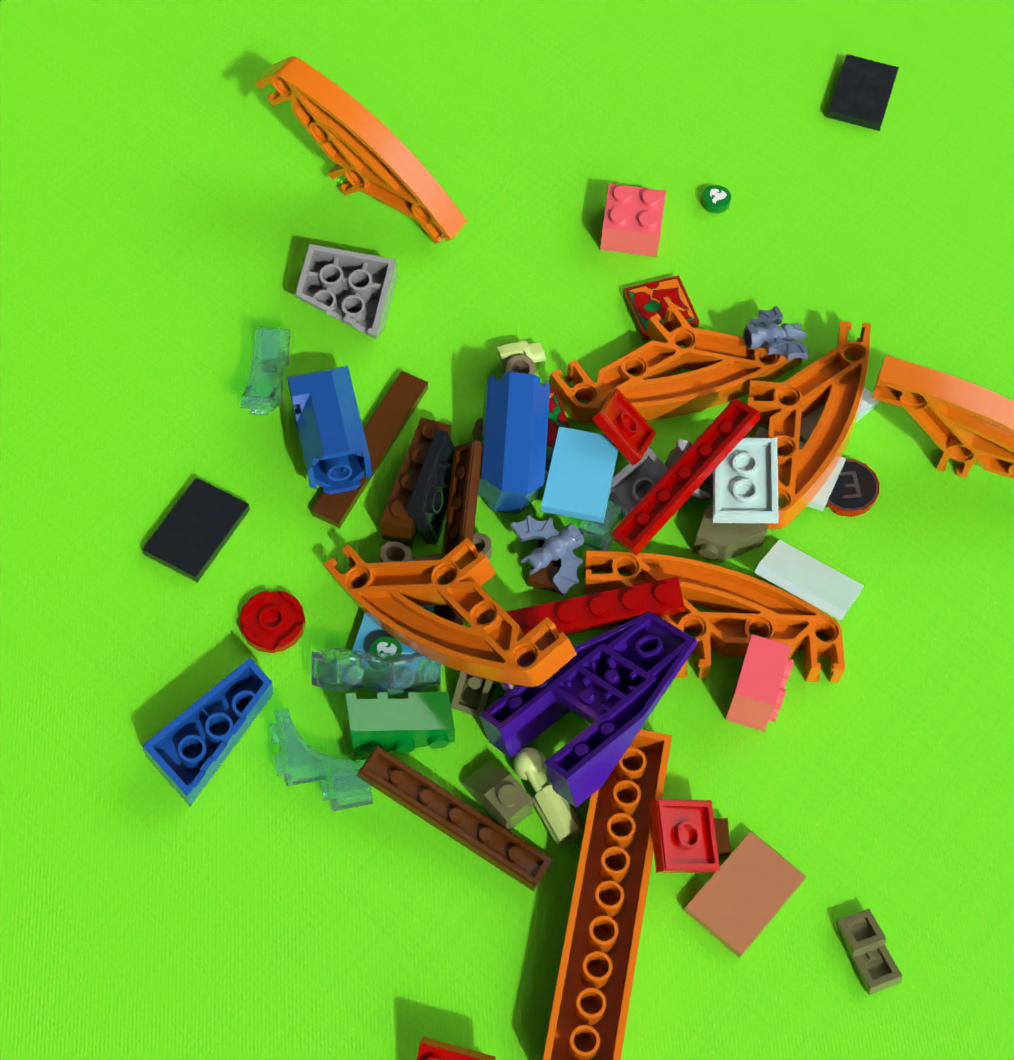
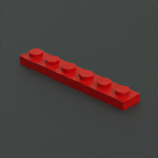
[610,398,761,556]
[486,577,685,635]

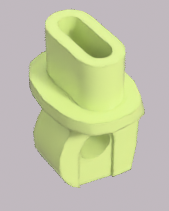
[497,340,545,368]

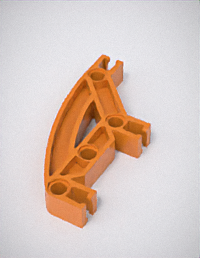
[255,56,467,244]
[549,305,802,423]
[748,321,871,529]
[872,355,1014,479]
[323,538,577,687]
[584,551,845,682]

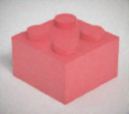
[600,183,666,257]
[726,634,794,732]

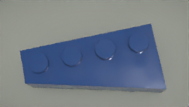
[142,658,273,806]

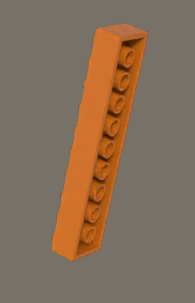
[543,729,672,1060]

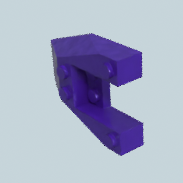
[479,612,697,808]

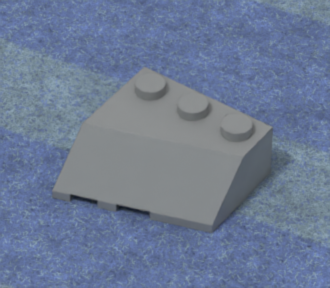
[295,244,398,339]

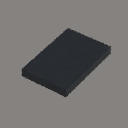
[827,54,899,131]
[407,430,455,545]
[142,478,250,583]

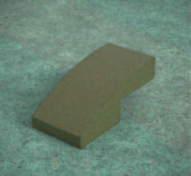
[837,909,903,995]

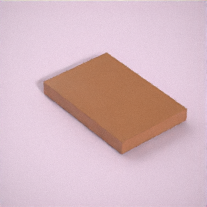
[684,831,806,958]

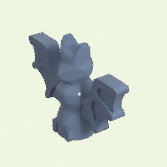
[743,306,809,361]
[510,515,584,597]

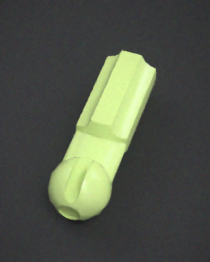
[513,747,584,845]

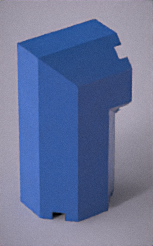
[287,366,372,495]
[478,372,550,514]

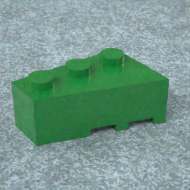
[345,692,455,759]

